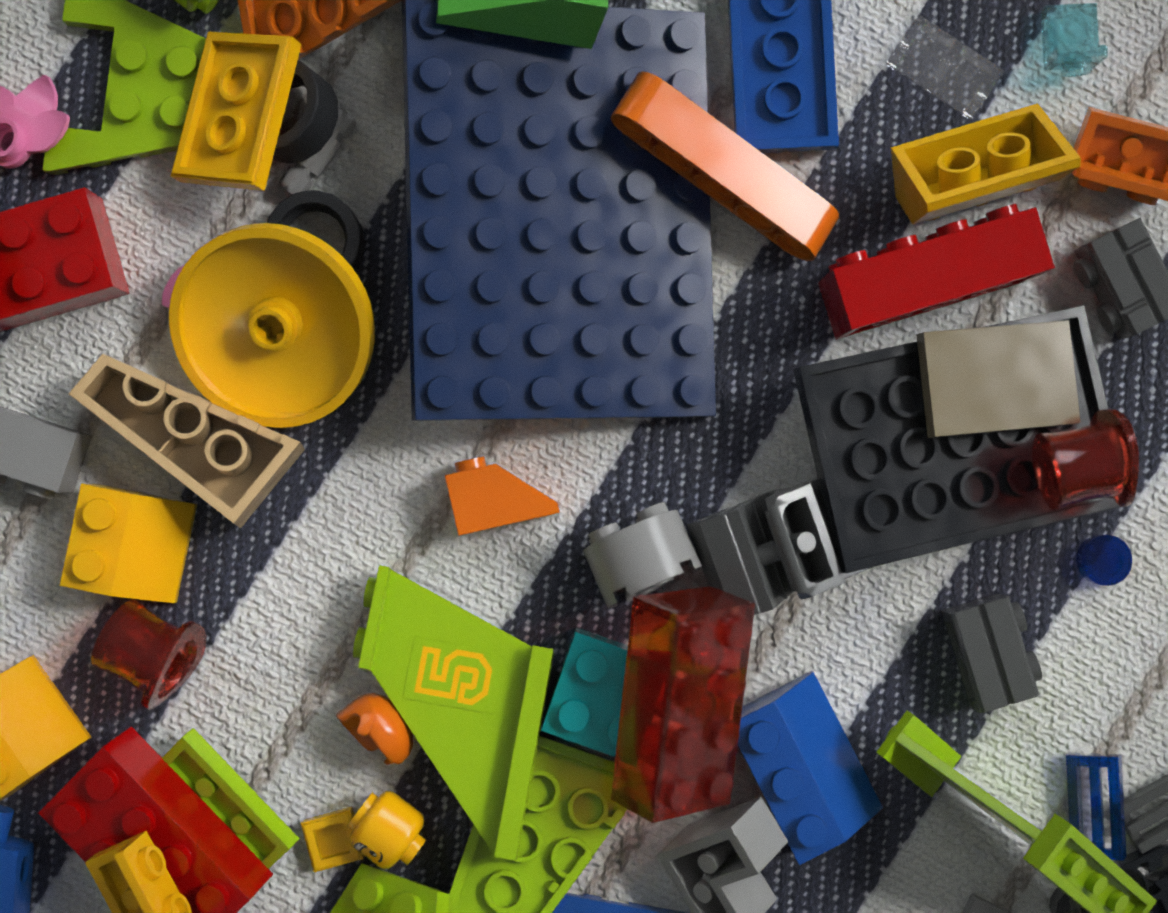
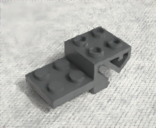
[686,477,875,621]

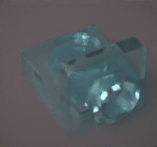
[1041,3,1108,77]

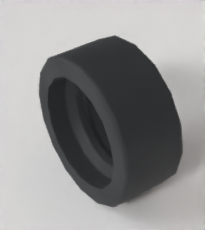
[273,61,338,164]
[267,190,365,271]

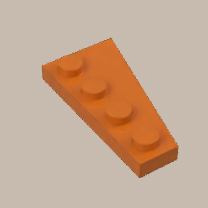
[238,0,402,60]

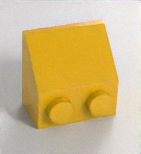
[59,483,197,603]
[0,655,92,801]

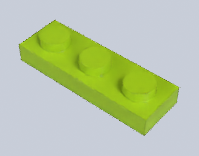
[162,728,300,869]

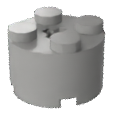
[583,502,702,609]

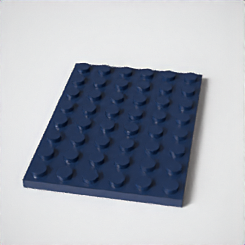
[402,0,716,421]

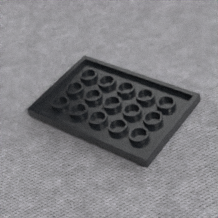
[793,305,1130,573]

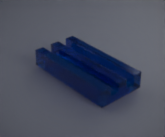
[1066,752,1127,861]

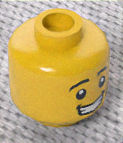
[347,791,426,869]

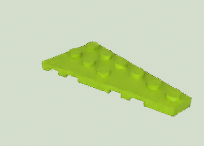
[449,736,653,913]

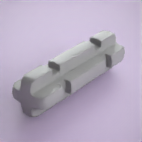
[279,107,356,195]

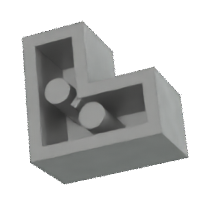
[657,797,788,913]

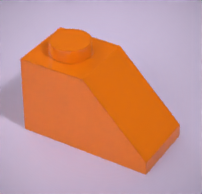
[445,456,560,536]

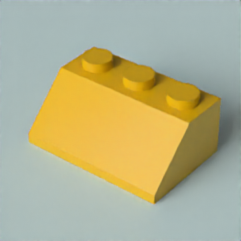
[891,103,1081,225]

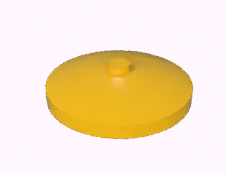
[169,223,375,428]

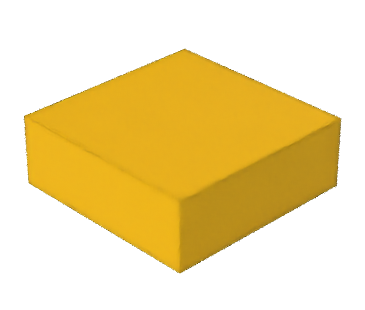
[301,807,365,872]

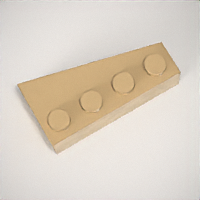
[69,354,305,528]

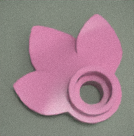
[0,75,70,169]

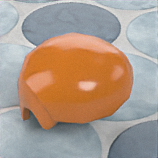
[336,693,413,765]

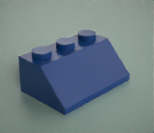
[723,671,883,865]

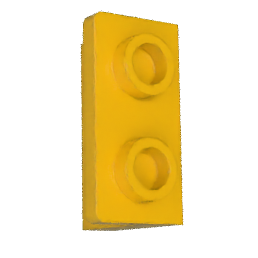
[85,830,192,913]

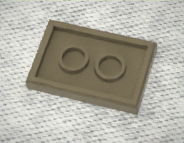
[916,320,1081,438]

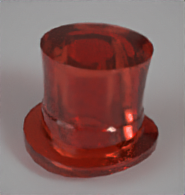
[1032,408,1139,510]
[91,599,207,710]

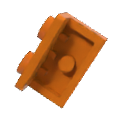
[1072,107,1168,205]

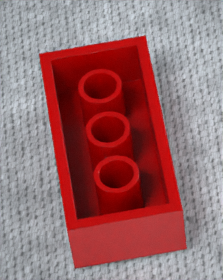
[0,187,130,332]
[818,204,1055,340]
[38,726,273,913]

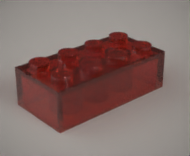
[611,586,755,823]

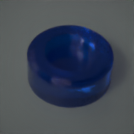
[1076,534,1132,586]

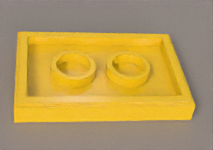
[171,32,302,191]

